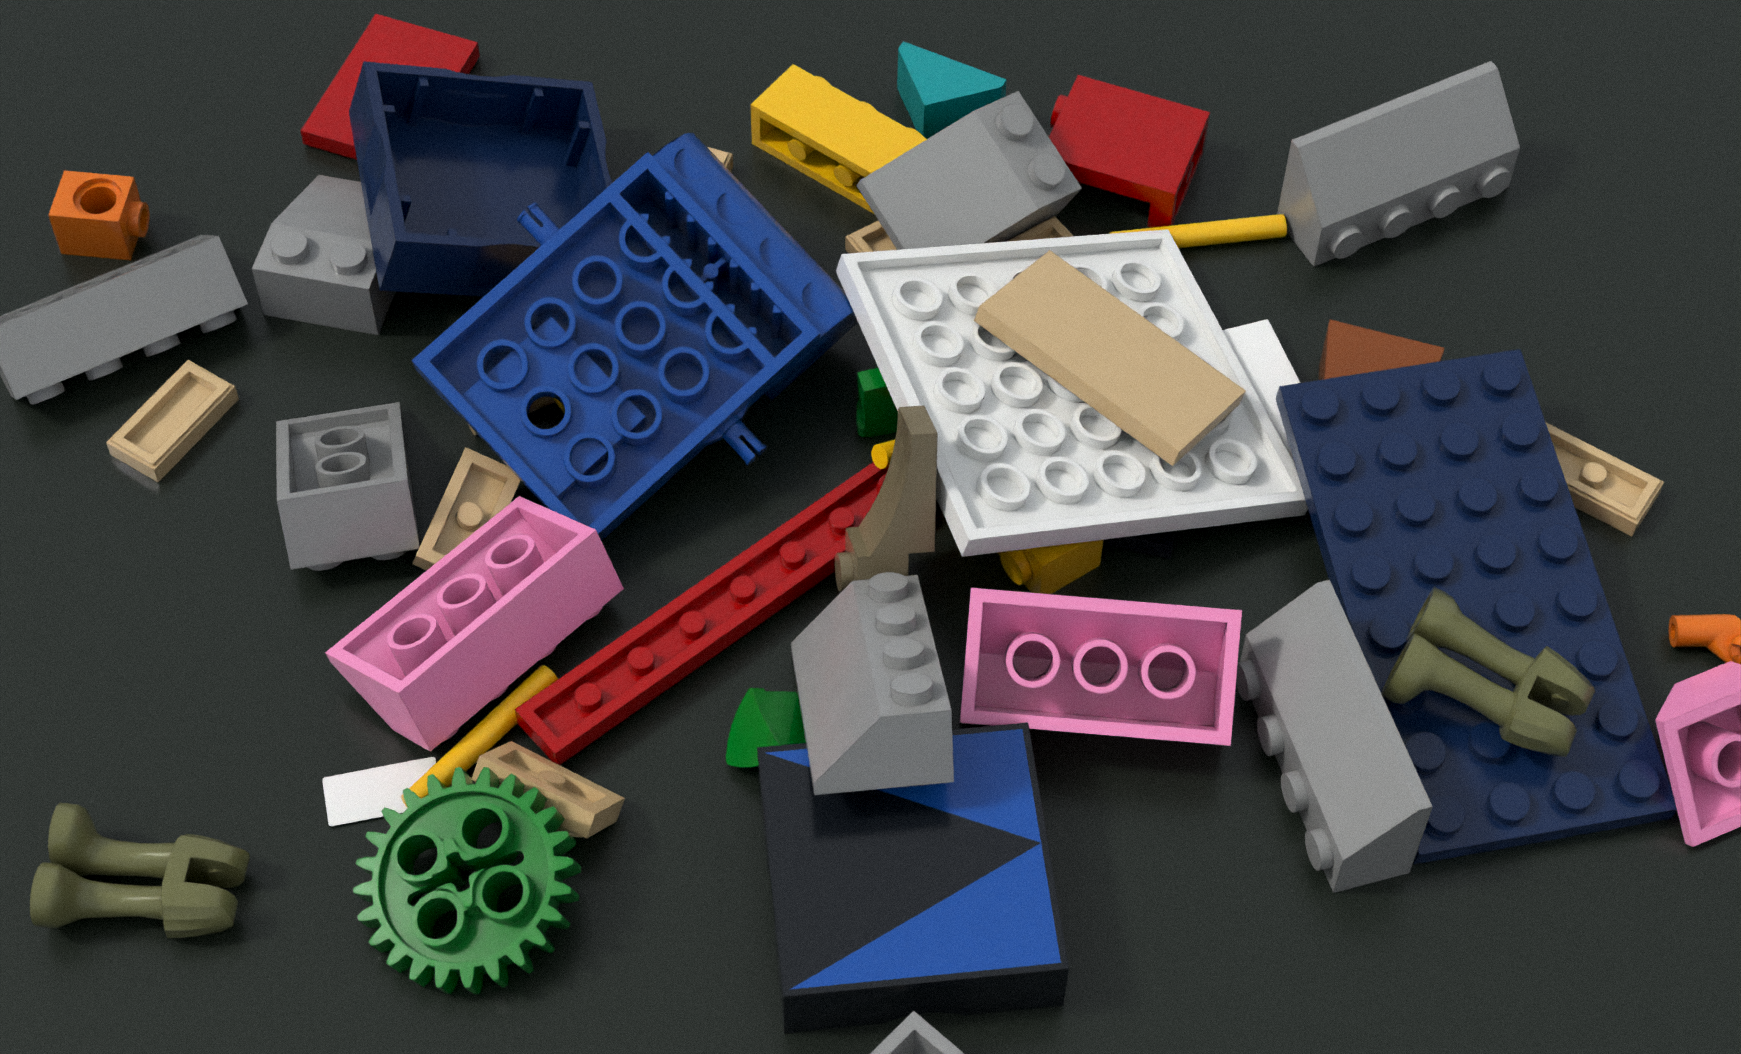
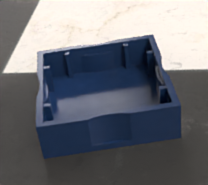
[349,61,613,296]

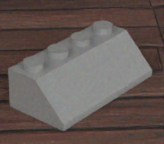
[1277,61,1520,267]
[0,235,248,405]
[791,572,954,795]
[1236,580,1433,893]

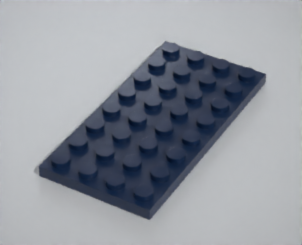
[1275,349,1677,864]

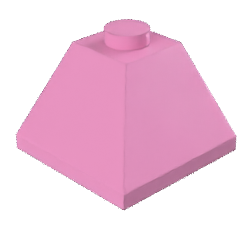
[1655,661,1741,847]

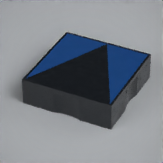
[757,723,1069,1033]

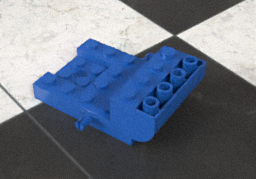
[411,133,858,541]

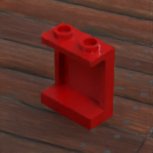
[1048,75,1210,228]

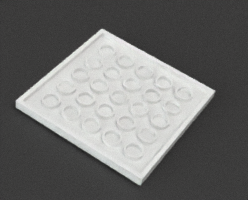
[836,229,1308,557]

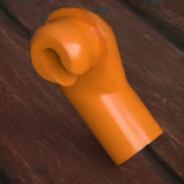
[1668,614,1741,664]

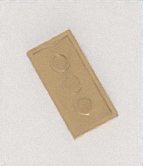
[974,250,1246,466]

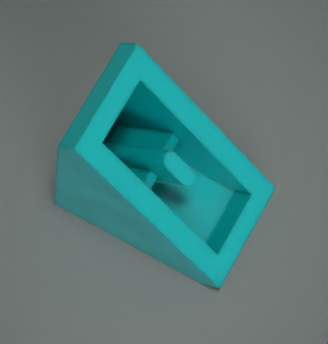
[897,41,1007,139]

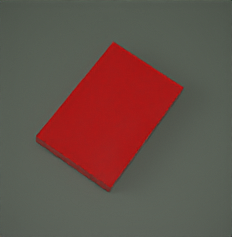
[300,14,480,160]

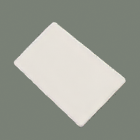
[322,757,436,827]

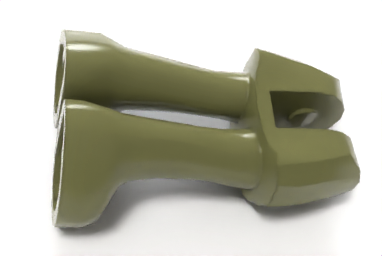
[1381,587,1595,757]
[30,802,250,938]

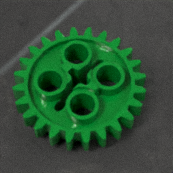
[353,767,581,995]

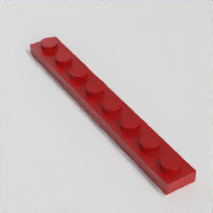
[515,462,937,765]

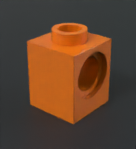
[48,170,150,261]

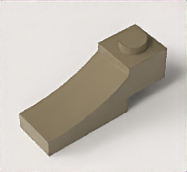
[835,405,938,592]

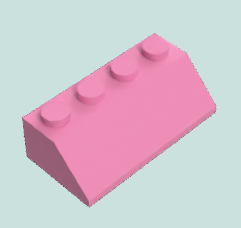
[325,496,624,752]
[960,588,1242,746]

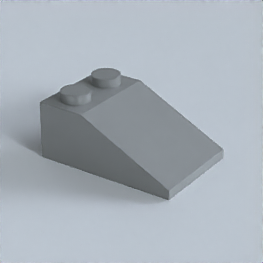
[856,91,1082,250]
[252,175,396,335]
[276,402,420,571]

